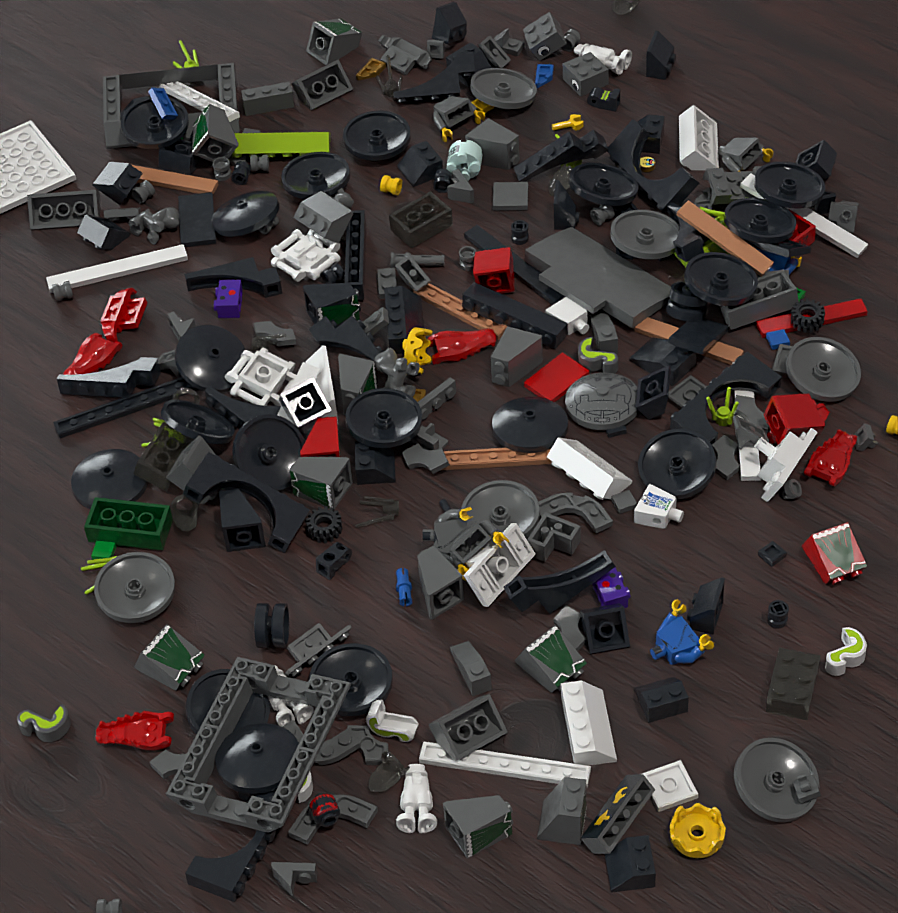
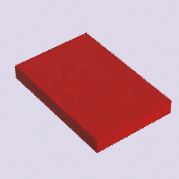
[524,352,589,402]

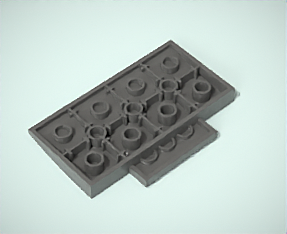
[524,227,671,328]

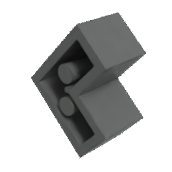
[527,513,581,562]

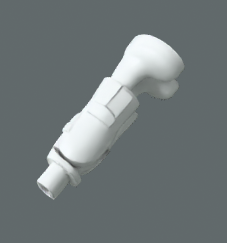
[574,44,632,74]
[268,665,314,727]
[396,764,437,833]

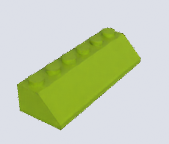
[232,132,331,157]

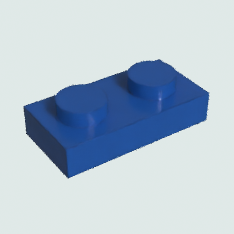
[148,88,178,119]

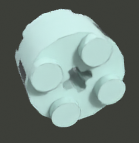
[446,140,483,181]

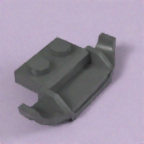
[378,34,432,75]

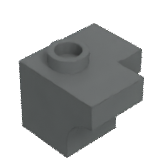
[828,201,859,233]

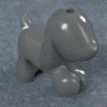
[128,207,180,244]
[374,348,420,397]

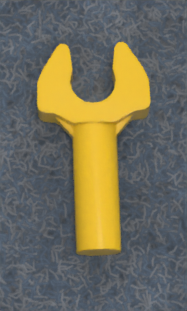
[552,114,584,131]

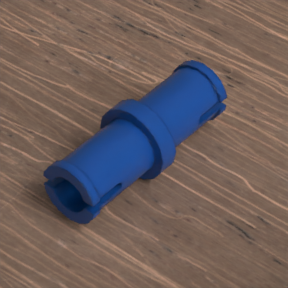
[396,568,412,606]

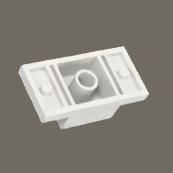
[754,428,817,502]
[463,523,535,607]

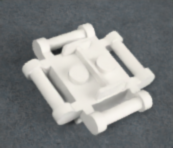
[271,229,341,282]
[225,347,296,406]

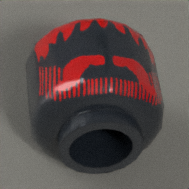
[309,793,340,827]

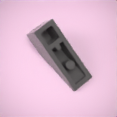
[589,313,618,354]
[450,641,492,696]

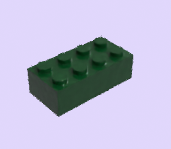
[84,497,173,550]

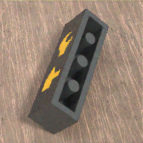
[581,774,655,854]

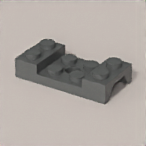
[702,166,761,205]

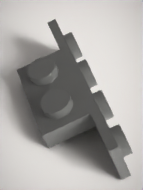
[285,623,352,677]

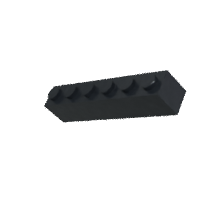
[345,210,366,300]
[462,282,568,349]

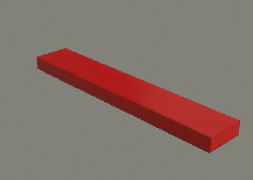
[756,299,868,338]

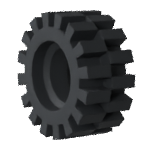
[791,299,825,333]
[306,506,342,543]

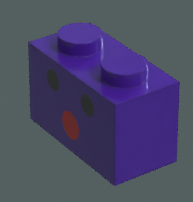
[214,280,243,318]
[592,568,631,608]

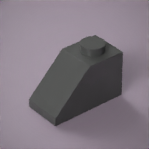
[395,255,431,292]

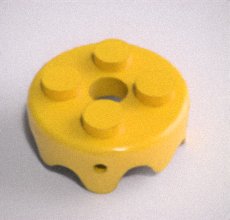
[403,327,433,375]
[670,803,726,858]

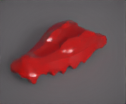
[427,328,496,365]
[63,333,123,375]
[804,429,857,486]
[95,711,174,750]

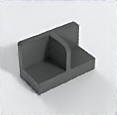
[408,423,448,450]

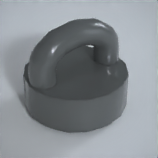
[782,479,802,499]

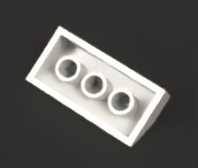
[679,105,719,170]
[306,346,338,423]
[547,438,632,500]
[561,681,617,766]

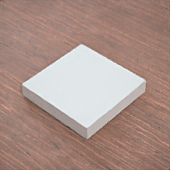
[642,760,698,812]

